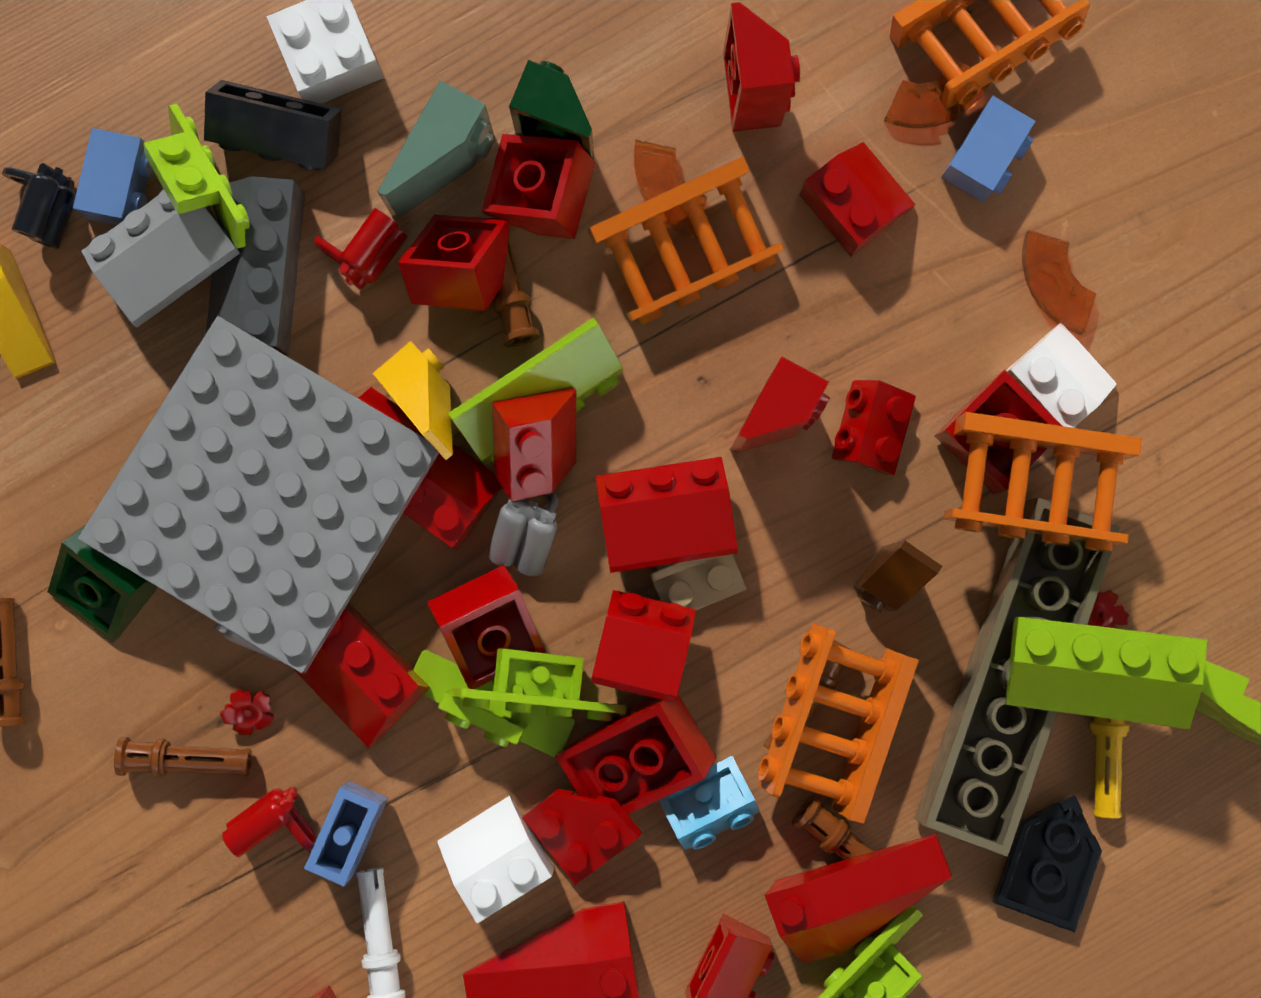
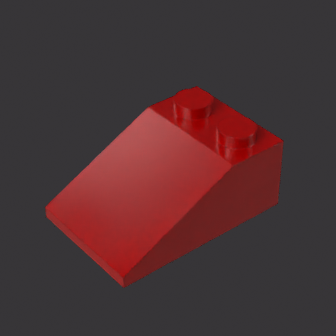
[555,694,716,814]

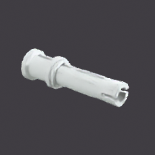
[356,867,406,998]

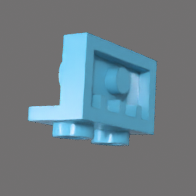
[659,756,760,850]

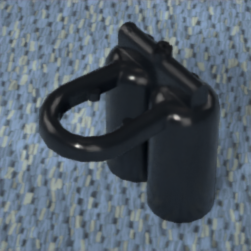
[2,163,76,249]

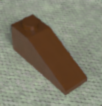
[854,541,943,613]

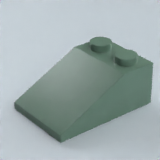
[377,80,495,218]

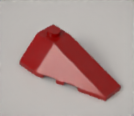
[764,833,952,964]
[463,901,639,998]

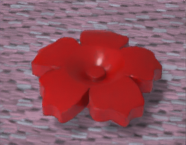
[1087,590,1130,629]
[220,689,274,735]

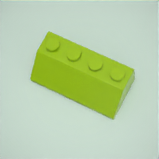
[448,317,623,465]
[1005,617,1208,729]

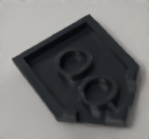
[992,795,1102,933]

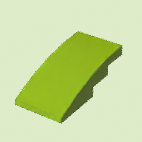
[1196,661,1261,747]

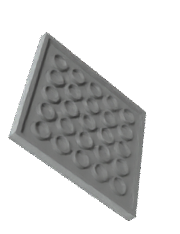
[78,315,439,673]

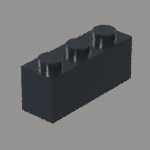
[204,80,342,171]

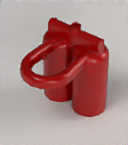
[313,208,408,290]
[222,787,317,857]

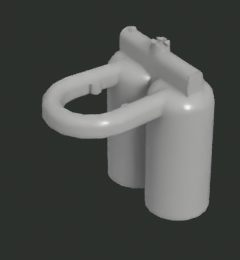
[487,491,558,576]

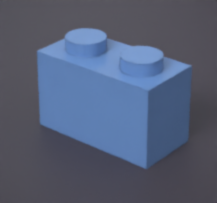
[941,95,1036,202]
[73,128,154,225]
[304,781,388,886]

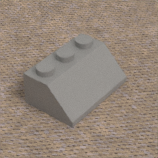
[81,189,240,328]

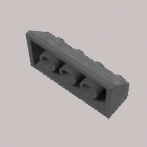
[206,176,305,355]

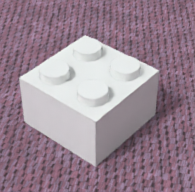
[266,0,384,104]

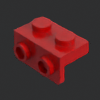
[832,380,916,475]

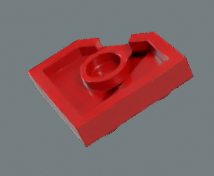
[522,789,642,885]

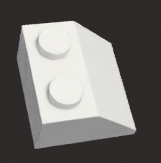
[1006,322,1117,428]
[437,795,554,923]

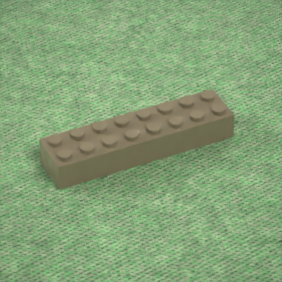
[914,497,1120,857]

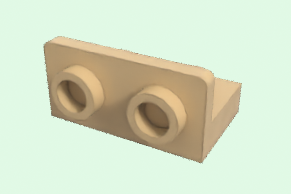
[650,554,747,610]

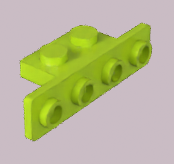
[143,103,250,249]
[451,648,627,721]
[413,650,575,758]
[818,905,924,998]

